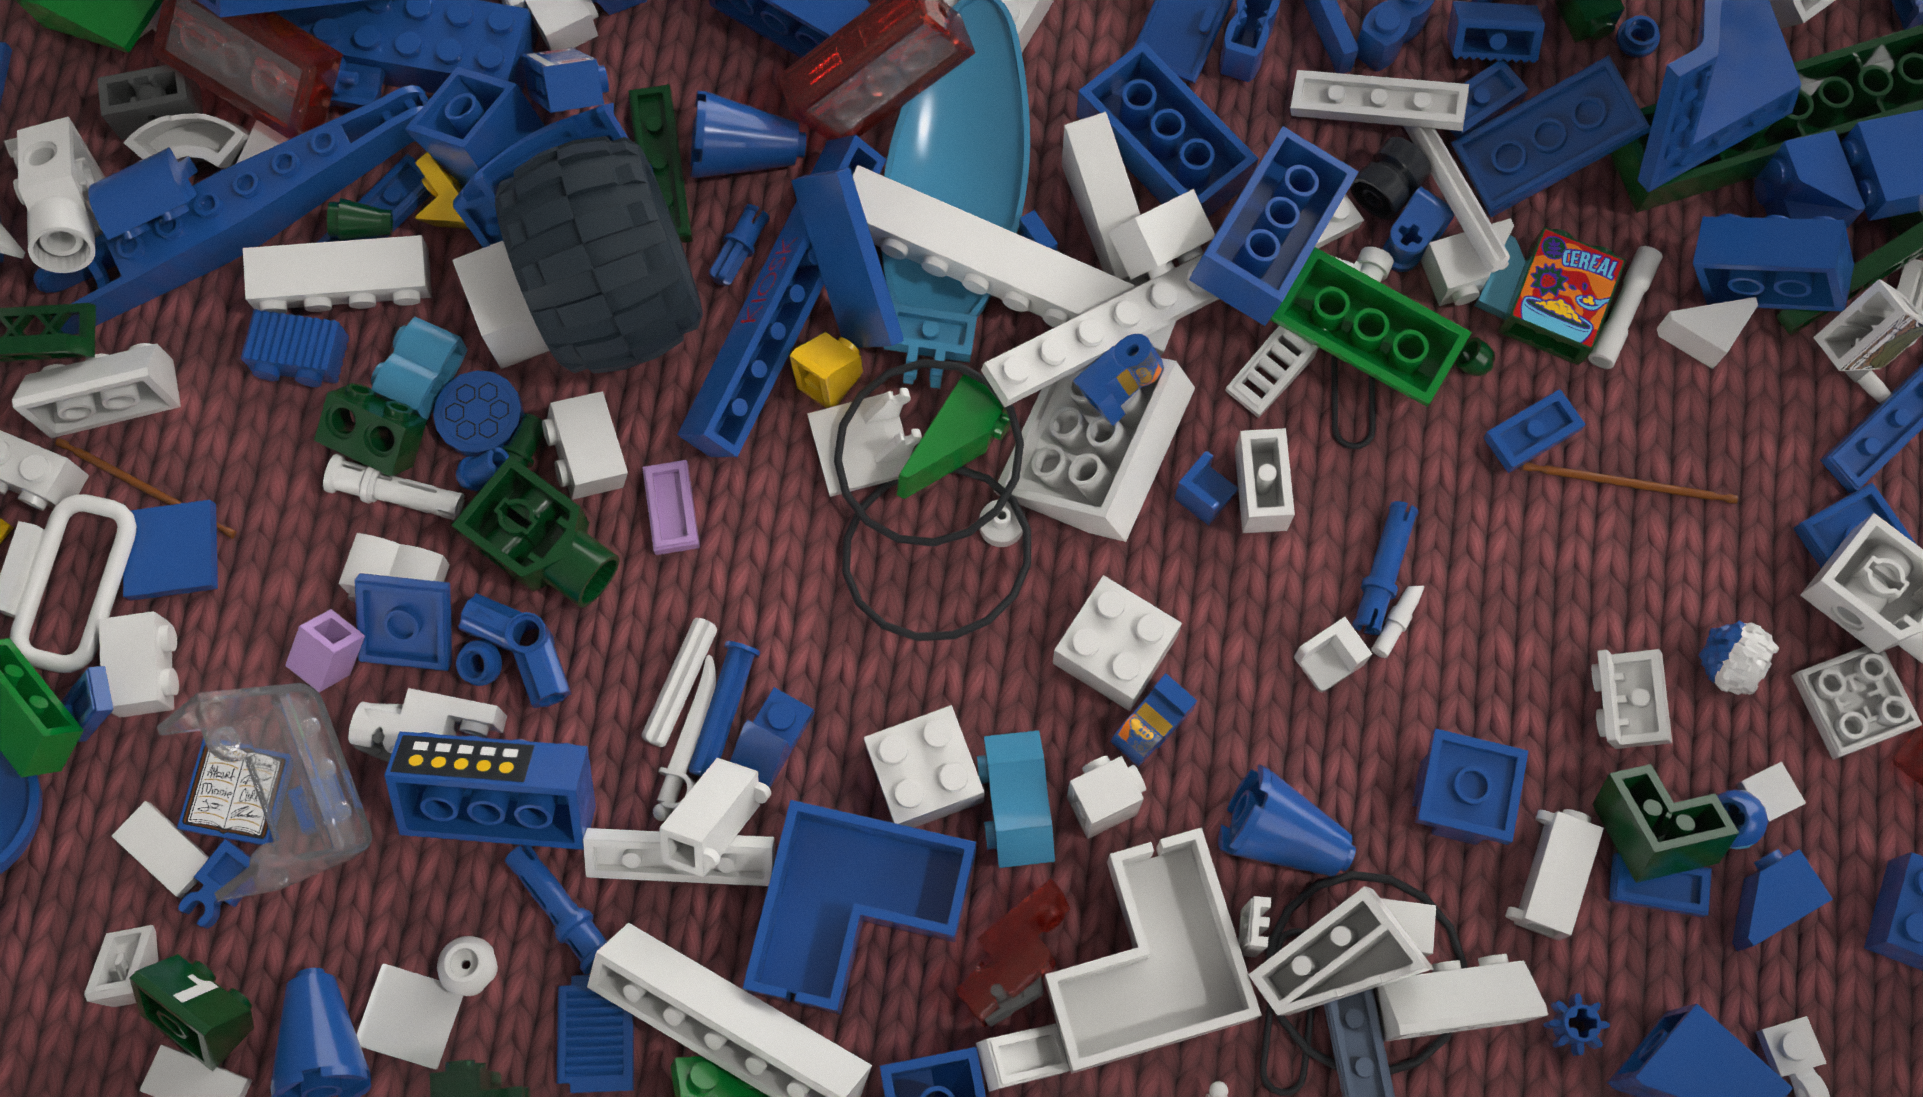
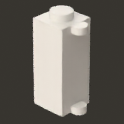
[659,758,771,877]
[1505,809,1604,941]

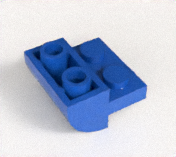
[88,147,198,241]

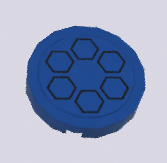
[433,370,524,457]

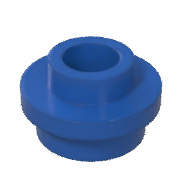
[1616,15,1660,58]
[456,640,502,686]

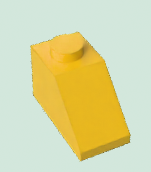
[790,332,863,408]

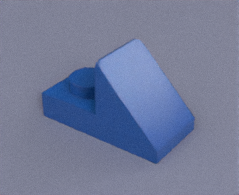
[730,687,815,788]

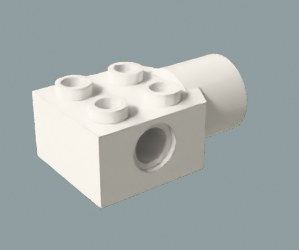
[13,117,105,273]
[1800,513,1923,664]

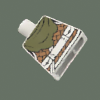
[1813,279,1923,371]

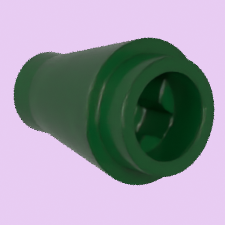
[327,198,393,241]

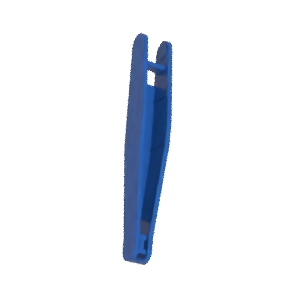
[33,85,429,335]

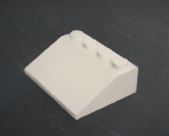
[994,353,1195,542]

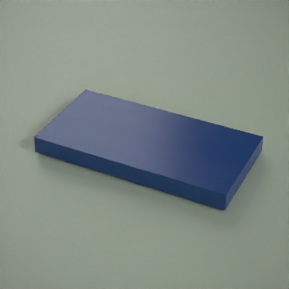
[1451,55,1651,218]
[791,168,904,348]

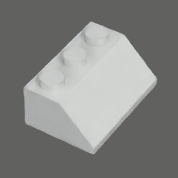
[12,343,181,438]
[1373,954,1548,1042]

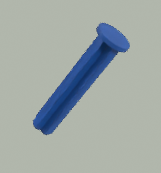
[689,641,760,777]

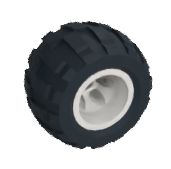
[495,136,703,374]

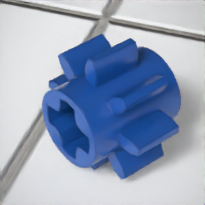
[1544,993,1610,1056]

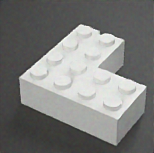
[1044,827,1261,1074]

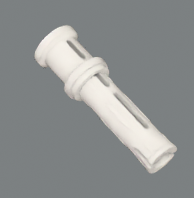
[323,454,465,521]

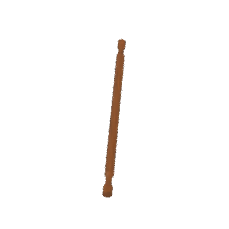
[55,438,237,539]
[1521,462,1738,504]

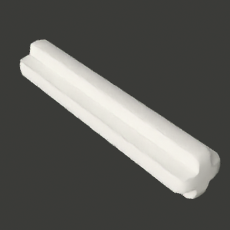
[642,618,717,747]

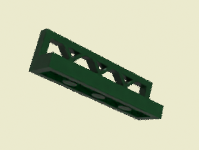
[0,303,96,362]

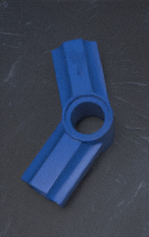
[458,593,571,708]

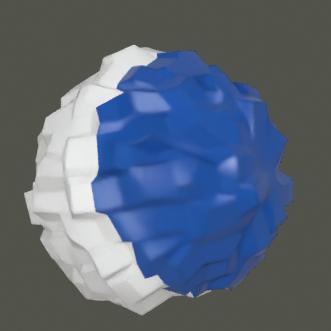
[1699,621,1779,695]

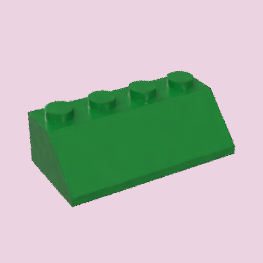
[1270,247,1472,407]

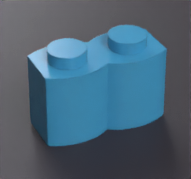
[371,317,468,420]

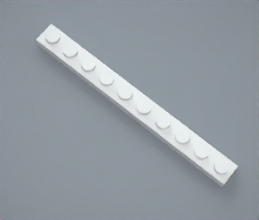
[981,195,1364,407]

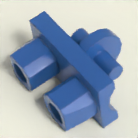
[306,56,386,109]

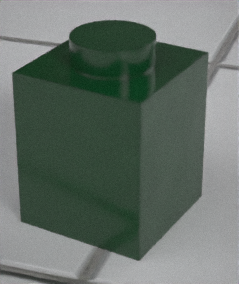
[1555,0,1625,43]

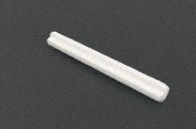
[1404,126,1510,273]

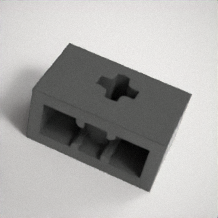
[97,62,204,140]

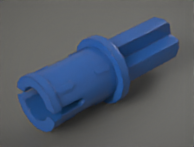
[709,204,770,287]

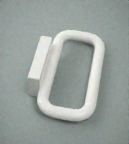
[0,494,137,673]

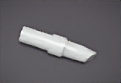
[1371,586,1424,658]

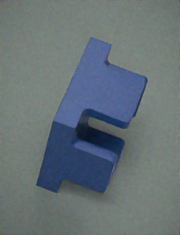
[1412,728,1528,845]

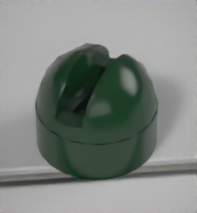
[1456,337,1495,376]

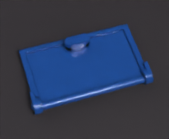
[1133,0,1233,84]

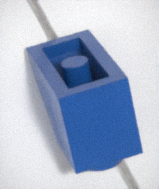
[1732,849,1833,951]

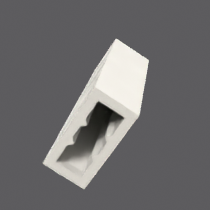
[1062,112,1151,286]

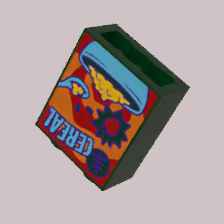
[1497,226,1626,366]

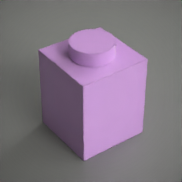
[285,609,365,692]

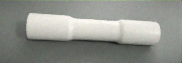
[1588,246,1663,369]

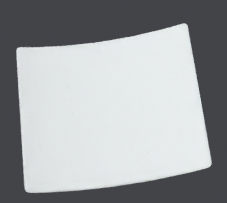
[356,964,463,1070]

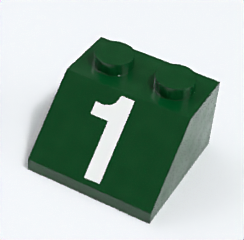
[129,954,254,1072]

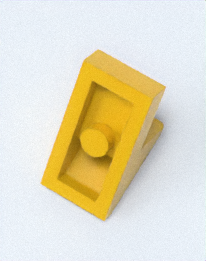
[415,152,469,229]

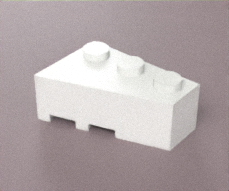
[1248,886,1434,1015]

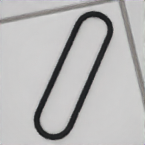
[1331,354,1376,450]
[1259,928,1315,1096]

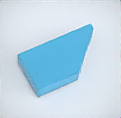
[1474,235,1526,318]

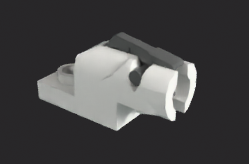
[348,688,507,763]

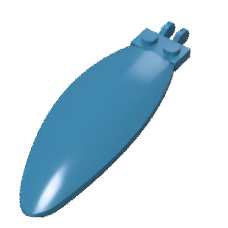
[881,0,1030,389]

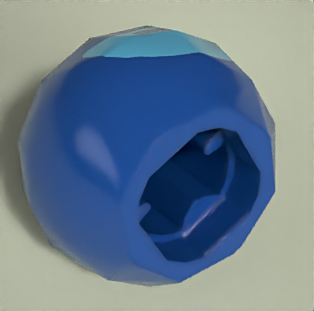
[1717,789,1769,850]

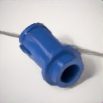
[456,447,509,491]

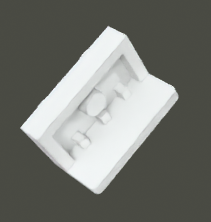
[1591,649,1672,749]

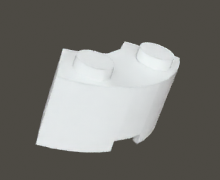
[123,113,251,169]

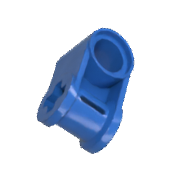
[1382,186,1455,272]

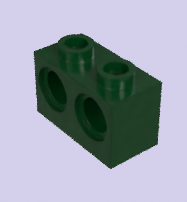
[314,383,427,477]

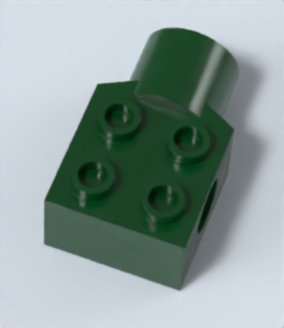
[452,456,620,608]

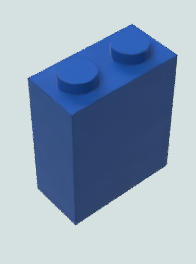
[1841,110,1923,221]

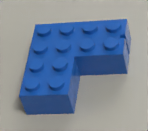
[742,800,976,1015]

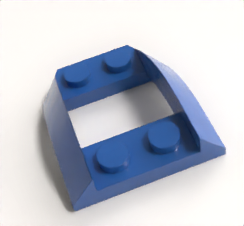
[453,103,654,248]

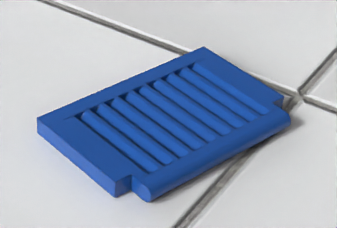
[557,975,634,1093]

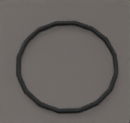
[834,359,1024,547]
[842,466,1031,641]
[1266,871,1467,1075]

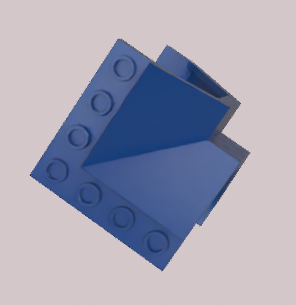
[1472,0,1802,192]

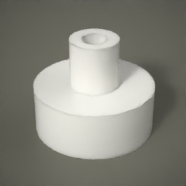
[979,500,1023,547]

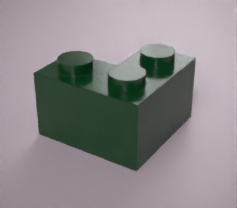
[1592,764,1739,883]

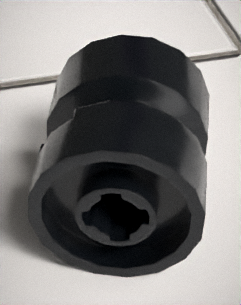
[1350,137,1432,220]

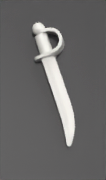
[653,655,716,821]

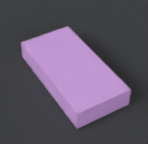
[643,460,700,555]

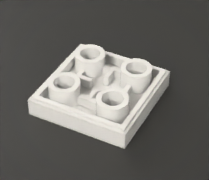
[1792,646,1922,760]

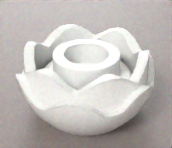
[437,936,498,996]

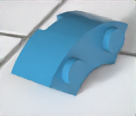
[977,730,1055,868]

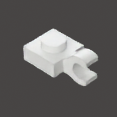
[1756,1016,1830,1097]

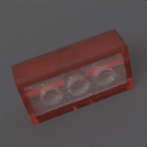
[151,0,343,140]
[778,0,976,140]

